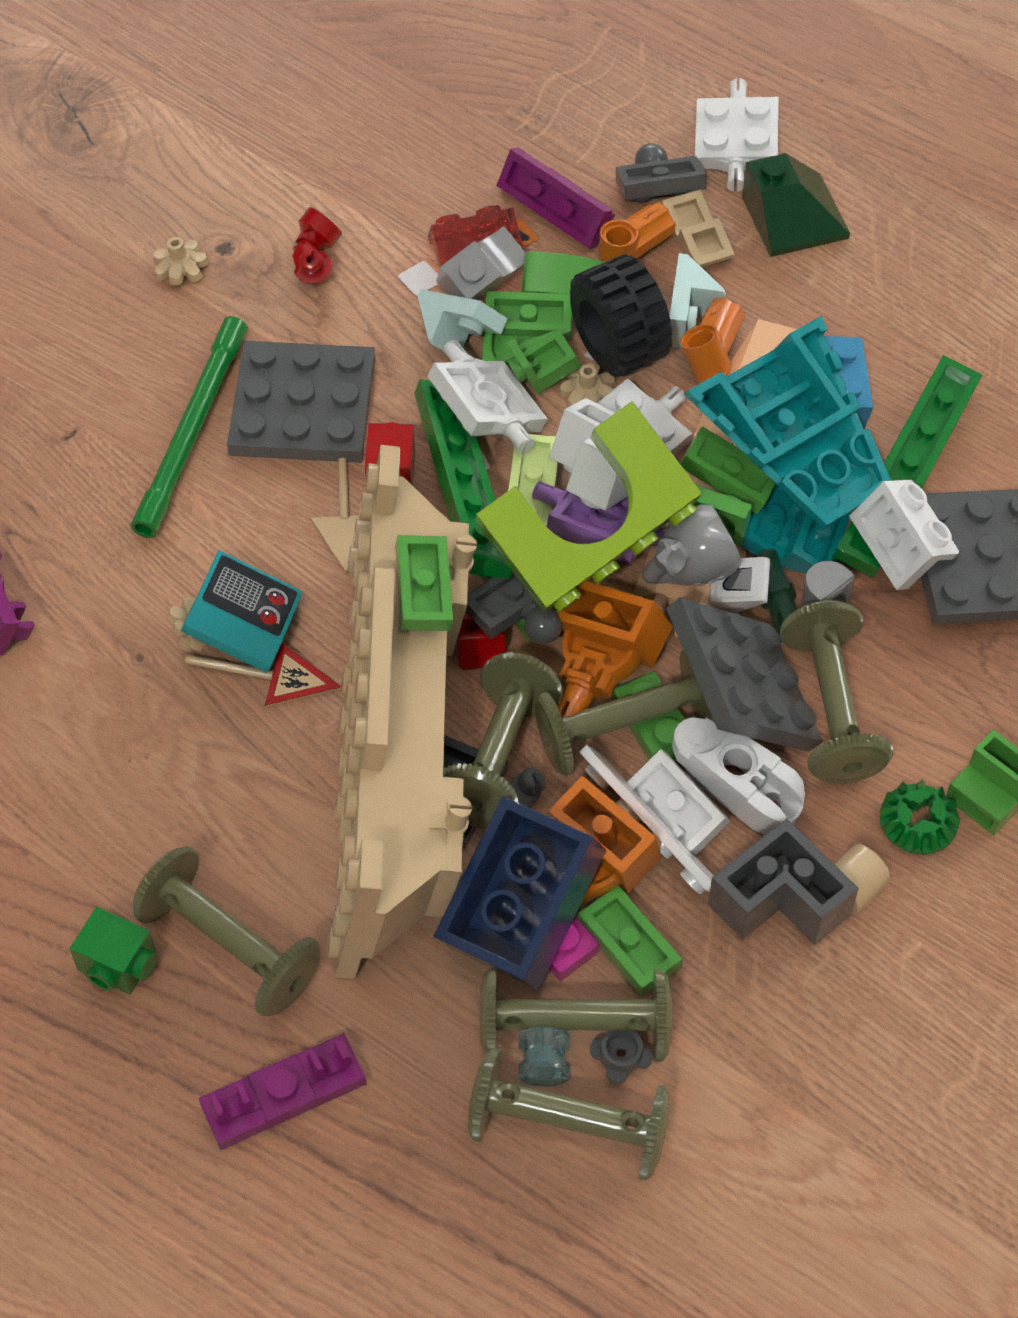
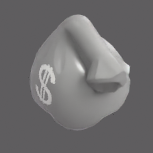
[642,504,741,586]

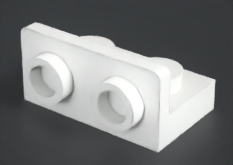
[849,480,959,590]

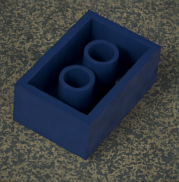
[433,796,606,990]

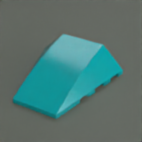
[684,316,891,528]

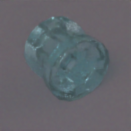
[518,1027,571,1086]

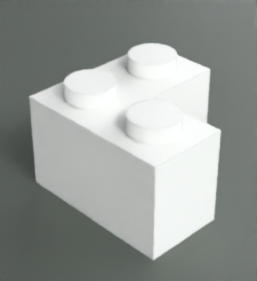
[549,398,663,510]

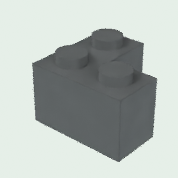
[708,818,859,945]

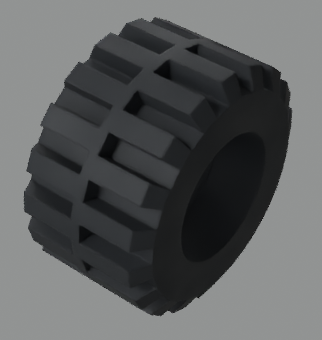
[570,254,672,377]

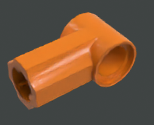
[598,202,675,262]
[680,297,745,383]

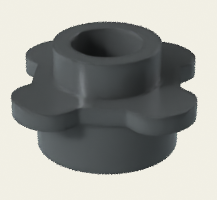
[590,1031,652,1084]

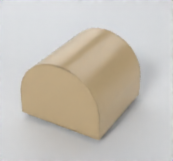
[834,844,890,917]

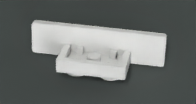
[579,745,731,895]

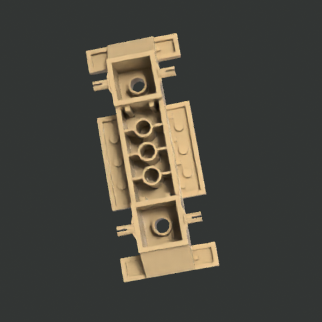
[327,445,477,979]

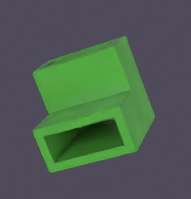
[946,729,1018,836]

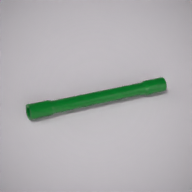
[130,316,248,538]

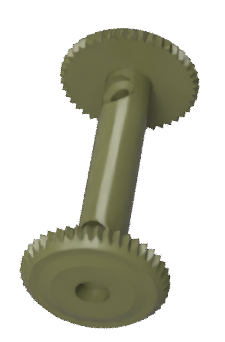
[780,600,894,784]
[535,649,715,776]
[443,653,562,828]
[133,846,320,1016]
[480,968,672,1062]
[468,1048,670,1180]

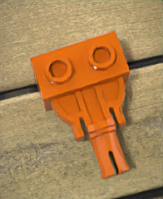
[556,581,673,717]
[548,776,661,909]

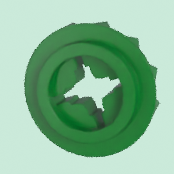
[879,779,961,855]

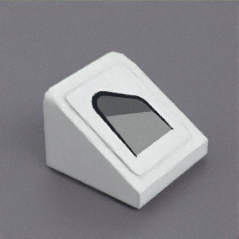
[710,557,770,613]

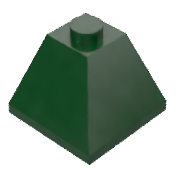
[742,153,850,257]

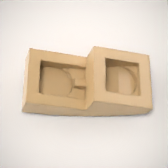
[661,190,735,267]

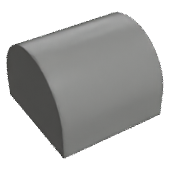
[801,561,855,607]

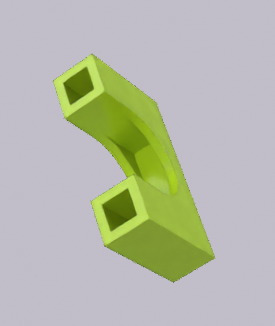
[475,401,702,613]

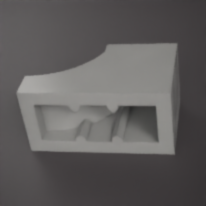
[436,226,526,301]

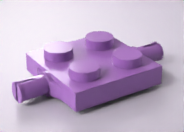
[532,480,665,564]

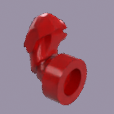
[292,207,342,285]

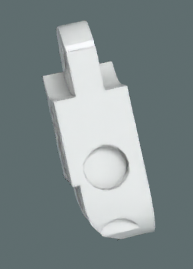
[672,717,805,835]

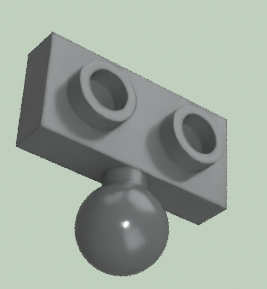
[615,143,706,202]
[465,572,562,644]

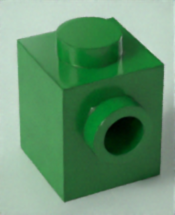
[69,906,157,995]

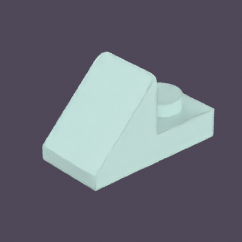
[670,253,726,349]
[418,289,507,351]

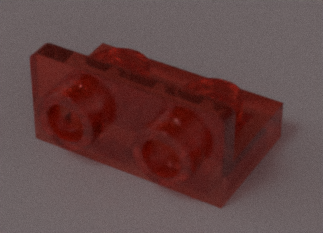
[428,205,524,268]

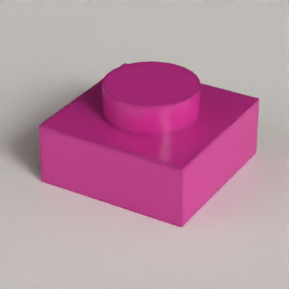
[549,917,600,982]

